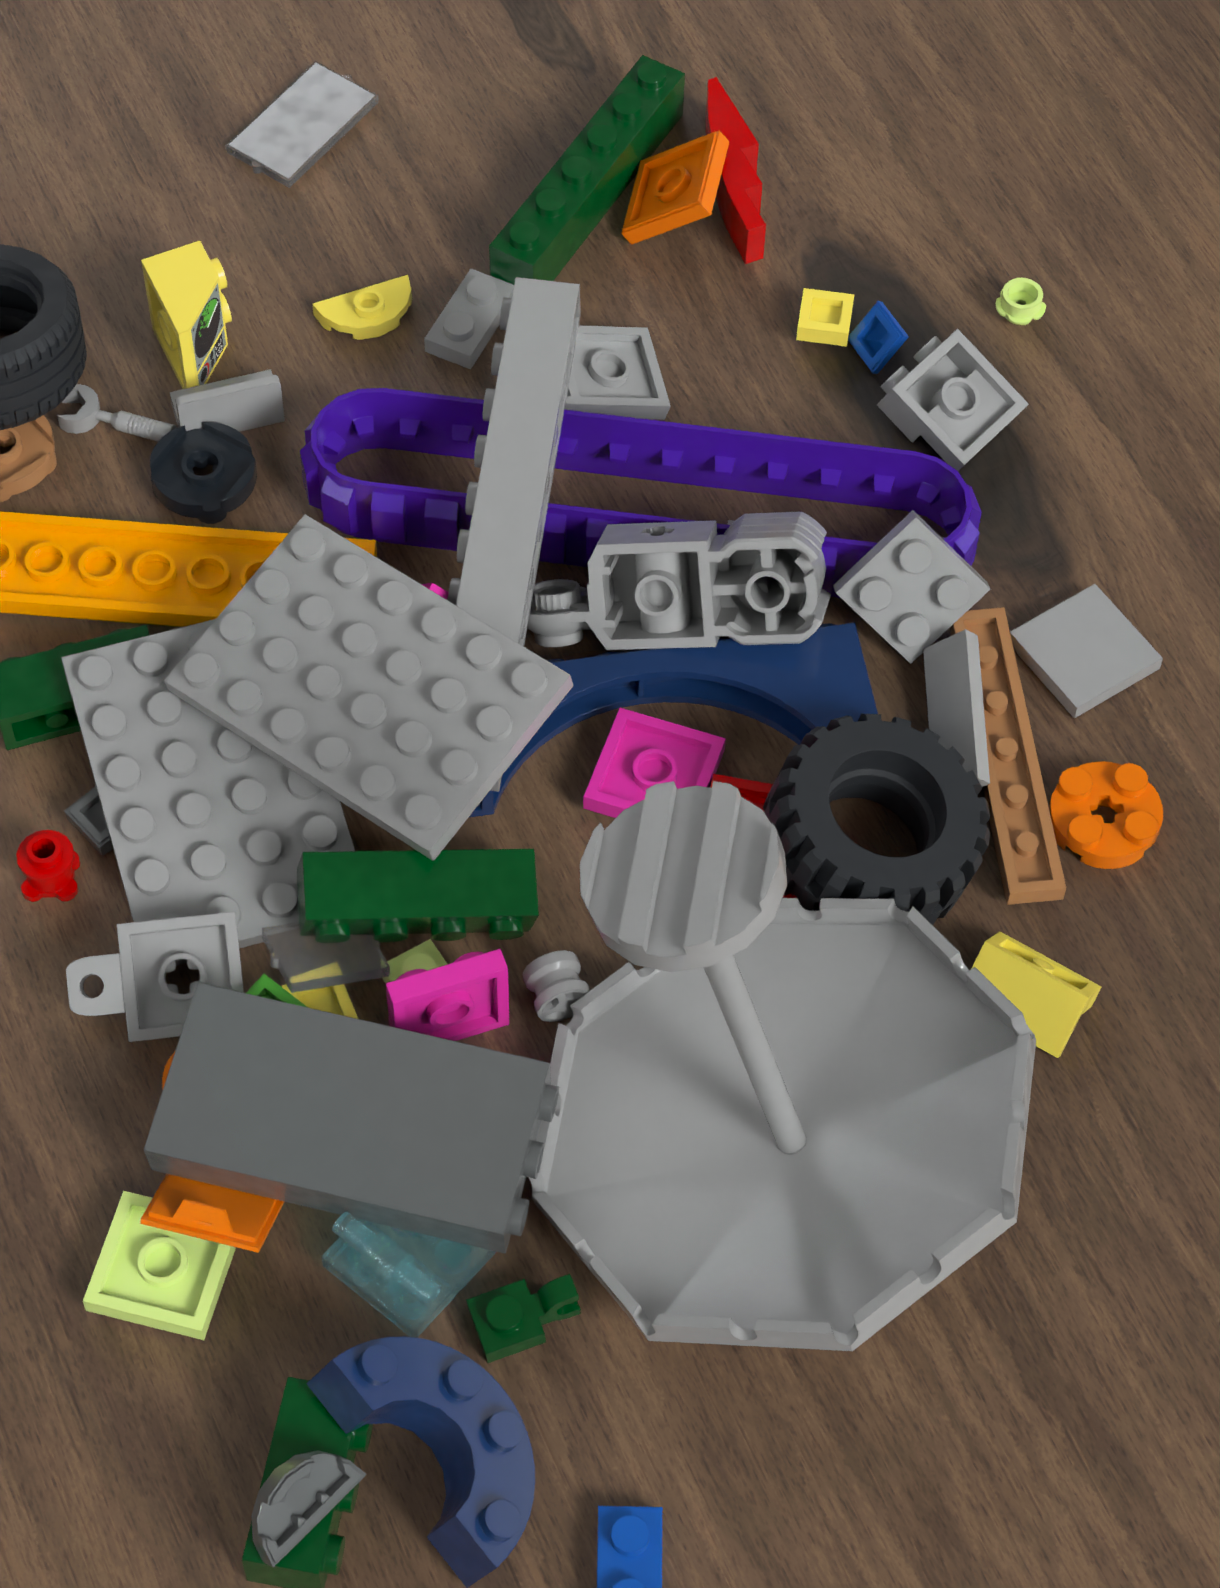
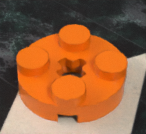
[1049,761,1163,869]

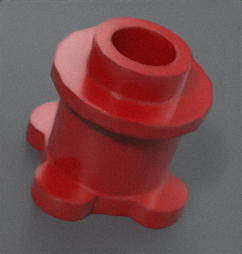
[16,829,81,902]

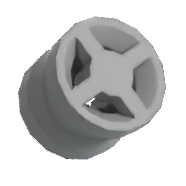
[523,950,590,1022]

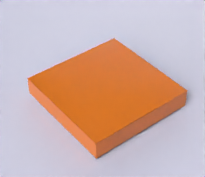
[621,130,729,245]

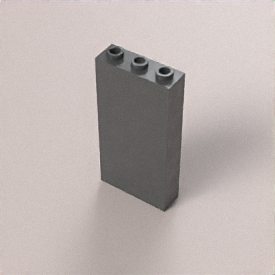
[144,983,559,1254]

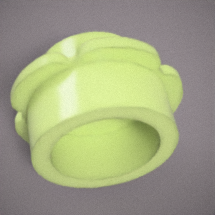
[995,278,1046,325]

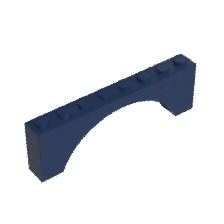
[468,623,878,818]

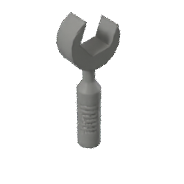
[57,384,177,442]

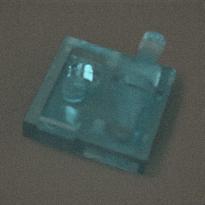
[321,1211,496,1338]

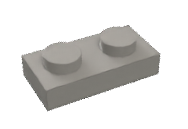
[424,269,514,369]

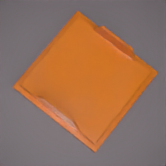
[140,1174,284,1253]

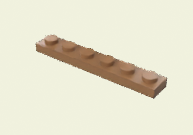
[949,607,1066,905]

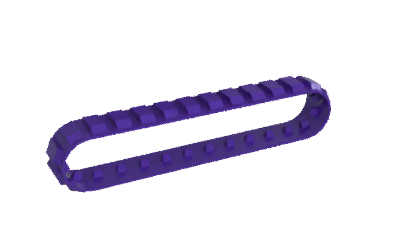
[300,388,982,598]

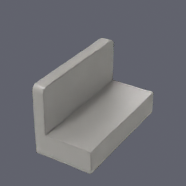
[170,369,285,432]

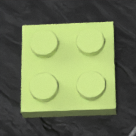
[83,1191,236,1340]

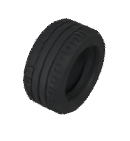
[0,244,87,430]

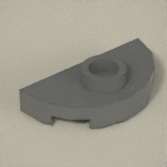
[251,1450,367,1567]

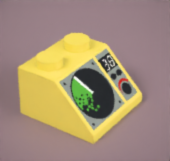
[141,241,232,389]

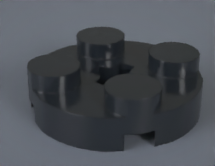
[150,422,257,524]

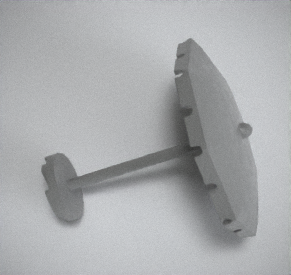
[528,781,1036,1351]

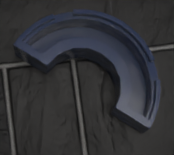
[306,1336,535,1588]

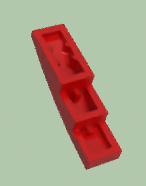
[706,77,766,264]

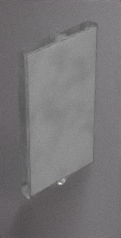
[225,61,379,188]

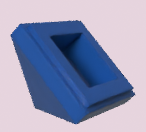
[848,301,909,374]

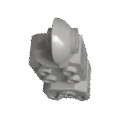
[527,512,831,650]

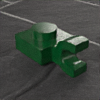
[466,1274,581,1363]

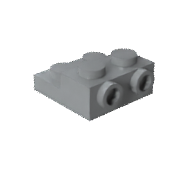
[877,329,1029,471]

